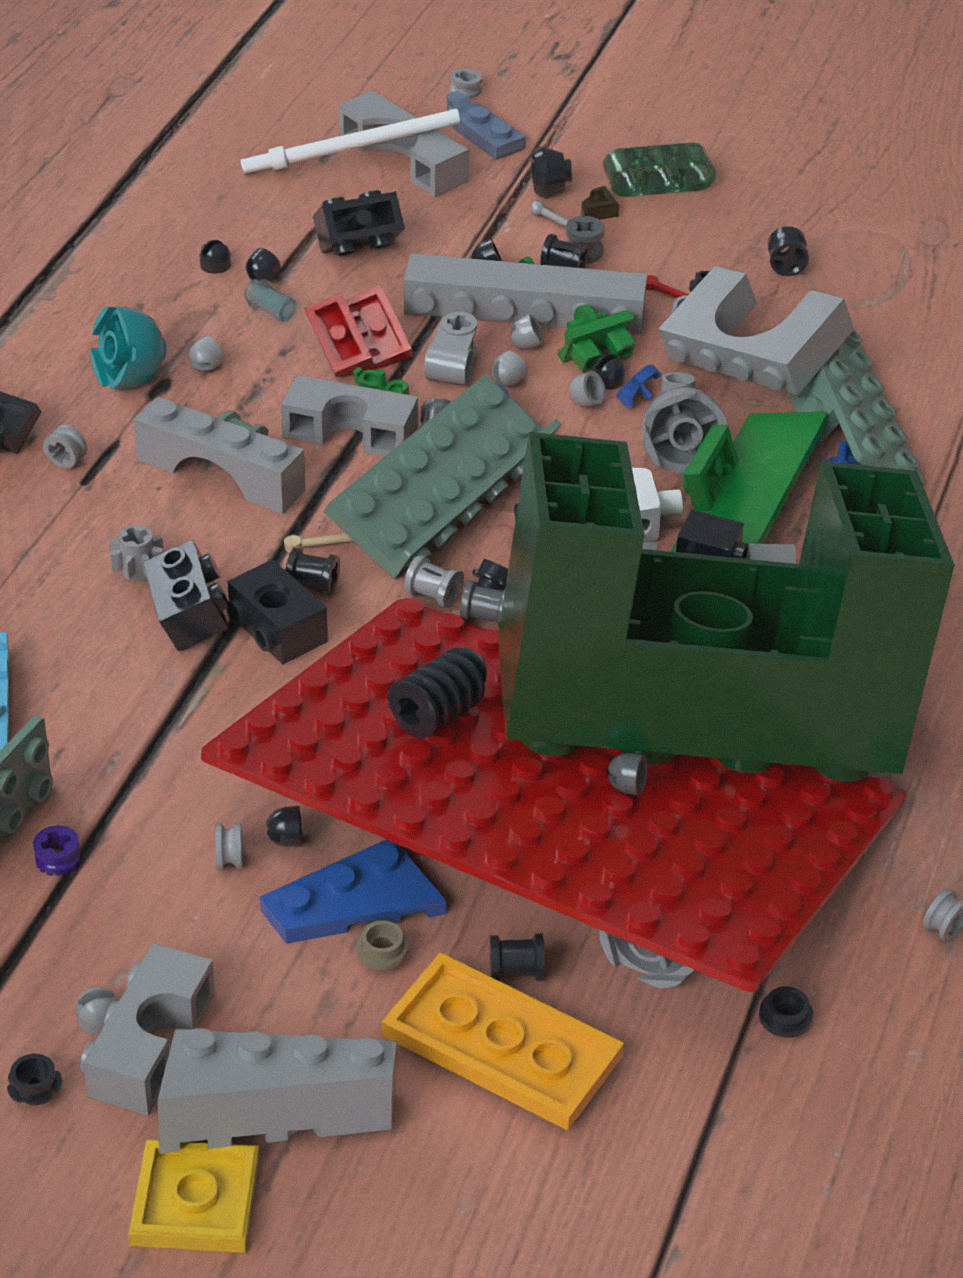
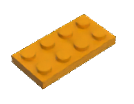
[381,952,624,1131]

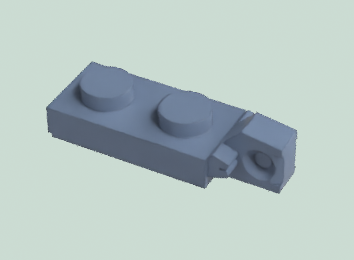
[446,91,526,159]

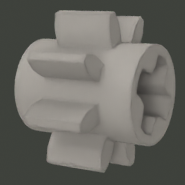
[109,525,164,581]

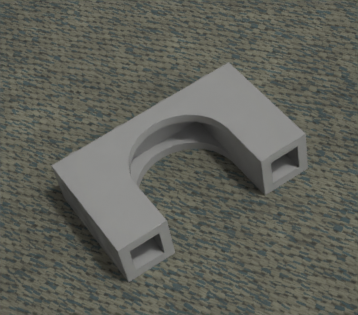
[658,266,854,395]

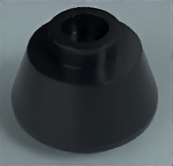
[531,146,572,198]

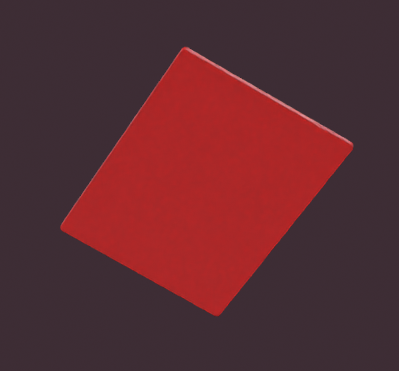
[201,598,906,992]

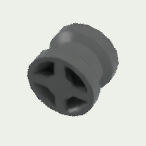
[566,216,605,263]

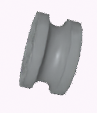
[449,68,482,98]
[43,425,88,469]
[215,823,243,869]
[923,889,963,942]

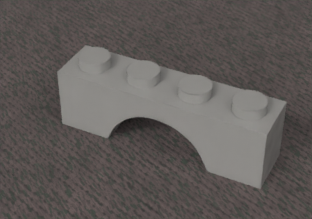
[339,91,469,197]
[133,397,305,514]

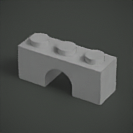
[281,375,418,457]
[80,943,215,1116]

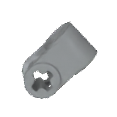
[424,311,477,385]

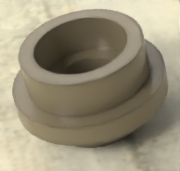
[356,920,408,970]

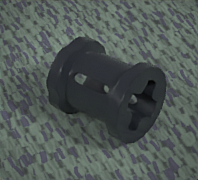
[540,234,589,269]
[285,547,340,595]
[489,933,545,981]

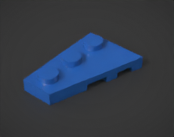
[260,839,446,944]

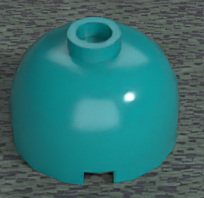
[91,307,167,389]

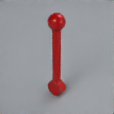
[646,275,689,298]

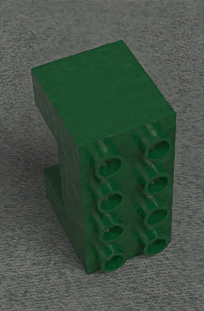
[498,432,955,782]

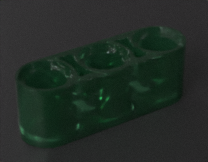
[603,142,716,197]

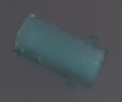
[244,279,297,322]

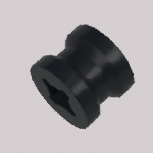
[767,226,809,276]

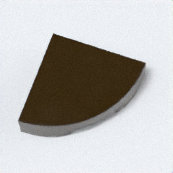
[581,186,619,220]

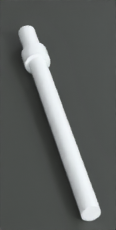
[241,109,461,174]

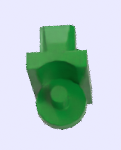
[557,304,636,373]

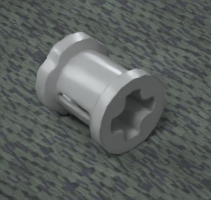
[404,555,464,608]

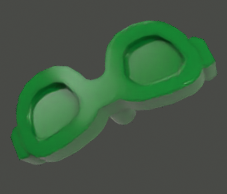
[354,367,409,395]

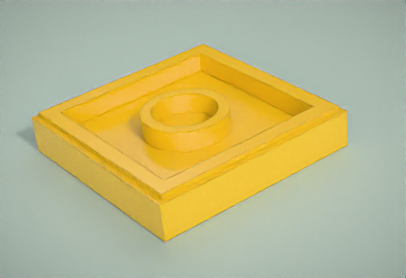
[129,1139,260,1253]

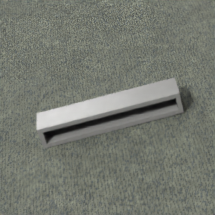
[404,254,647,334]

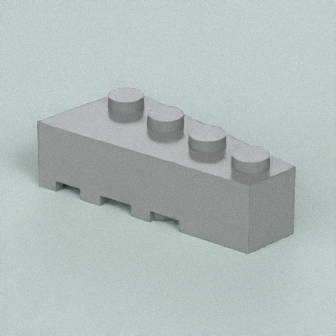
[158,1028,397,1154]

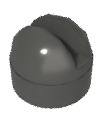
[608,753,648,795]

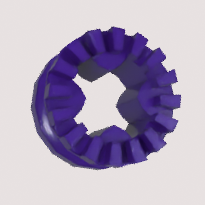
[33,825,81,876]

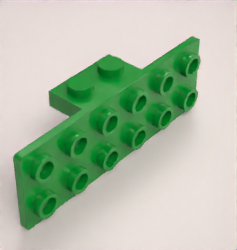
[670,411,829,552]

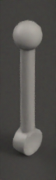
[530,201,569,227]

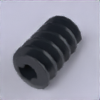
[387,647,487,739]

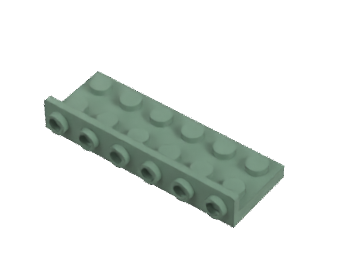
[324,374,562,579]

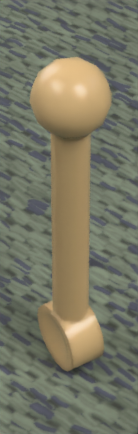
[284,533,353,553]

